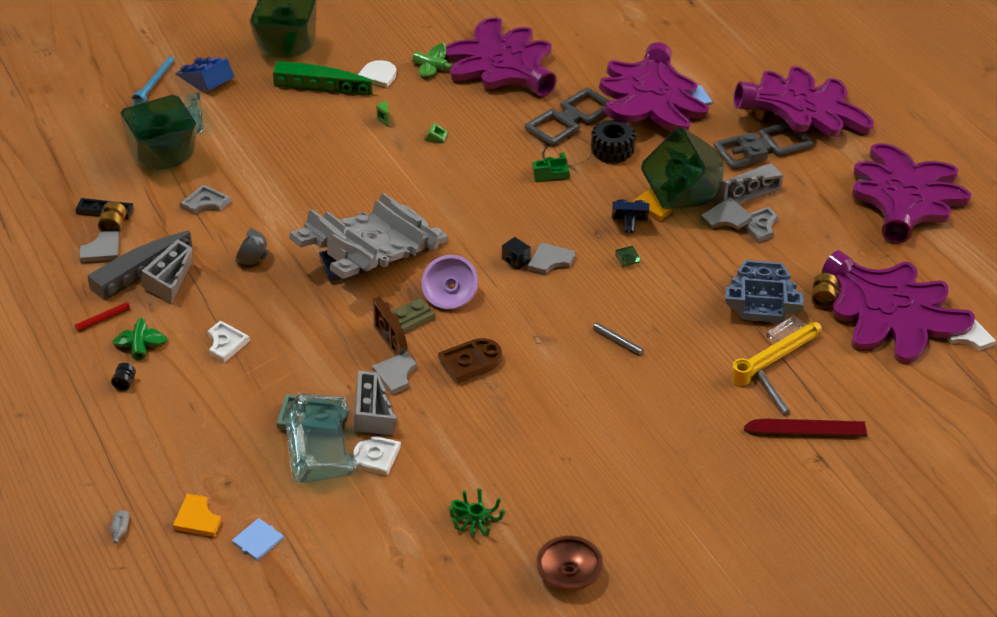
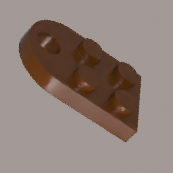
[373,296,407,355]
[438,338,502,383]

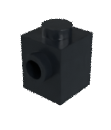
[502,237,531,269]

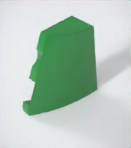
[532,152,570,182]

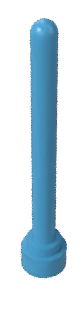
[132,56,174,106]

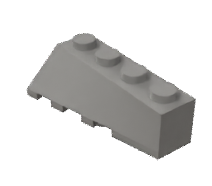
[711,163,783,205]

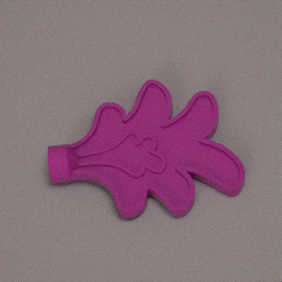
[444,17,557,97]
[599,42,709,133]
[733,66,874,137]
[852,143,971,244]
[822,250,975,364]

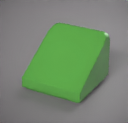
[376,100,389,126]
[424,123,448,143]

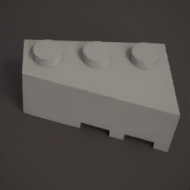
[141,239,193,304]
[353,370,397,435]

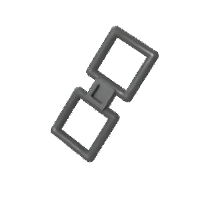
[525,88,610,145]
[713,122,813,169]

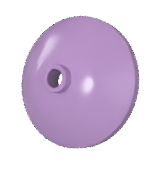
[422,255,478,310]

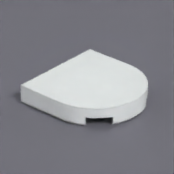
[358,60,396,88]
[354,437,401,476]

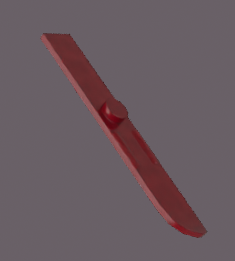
[744,418,867,437]

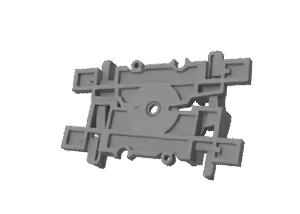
[289,193,448,279]

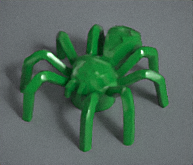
[449,488,505,538]

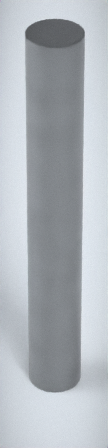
[593,323,644,356]
[756,370,790,416]

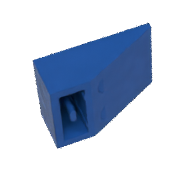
[176,57,235,91]

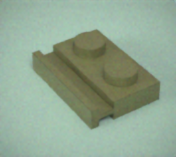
[391,298,435,334]

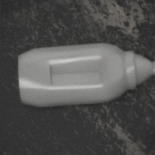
[110,510,130,544]

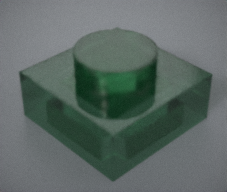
[615,246,640,267]

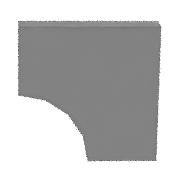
[180,185,231,215]
[701,197,753,230]
[743,207,779,243]
[80,231,119,263]
[528,243,576,275]
[372,352,417,395]

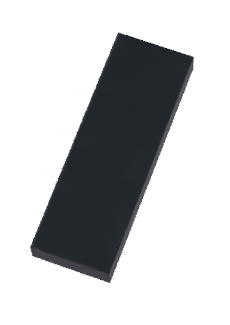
[75,198,134,220]

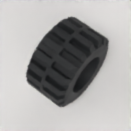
[591,119,635,163]

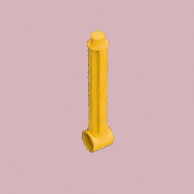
[731,322,822,386]

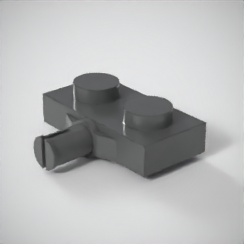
[732,133,768,161]

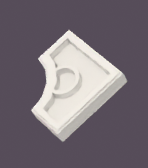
[207,320,250,363]
[947,320,996,351]

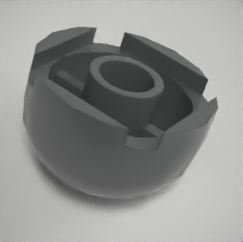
[235,228,269,266]

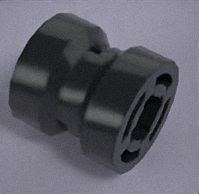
[111,363,136,391]

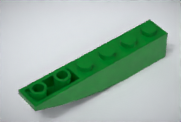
[273,61,373,95]

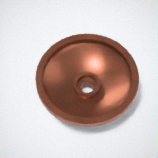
[537,536,603,590]

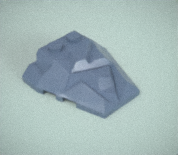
[725,260,804,323]

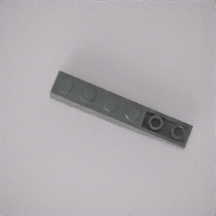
[87,230,192,300]

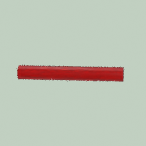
[74,302,130,332]

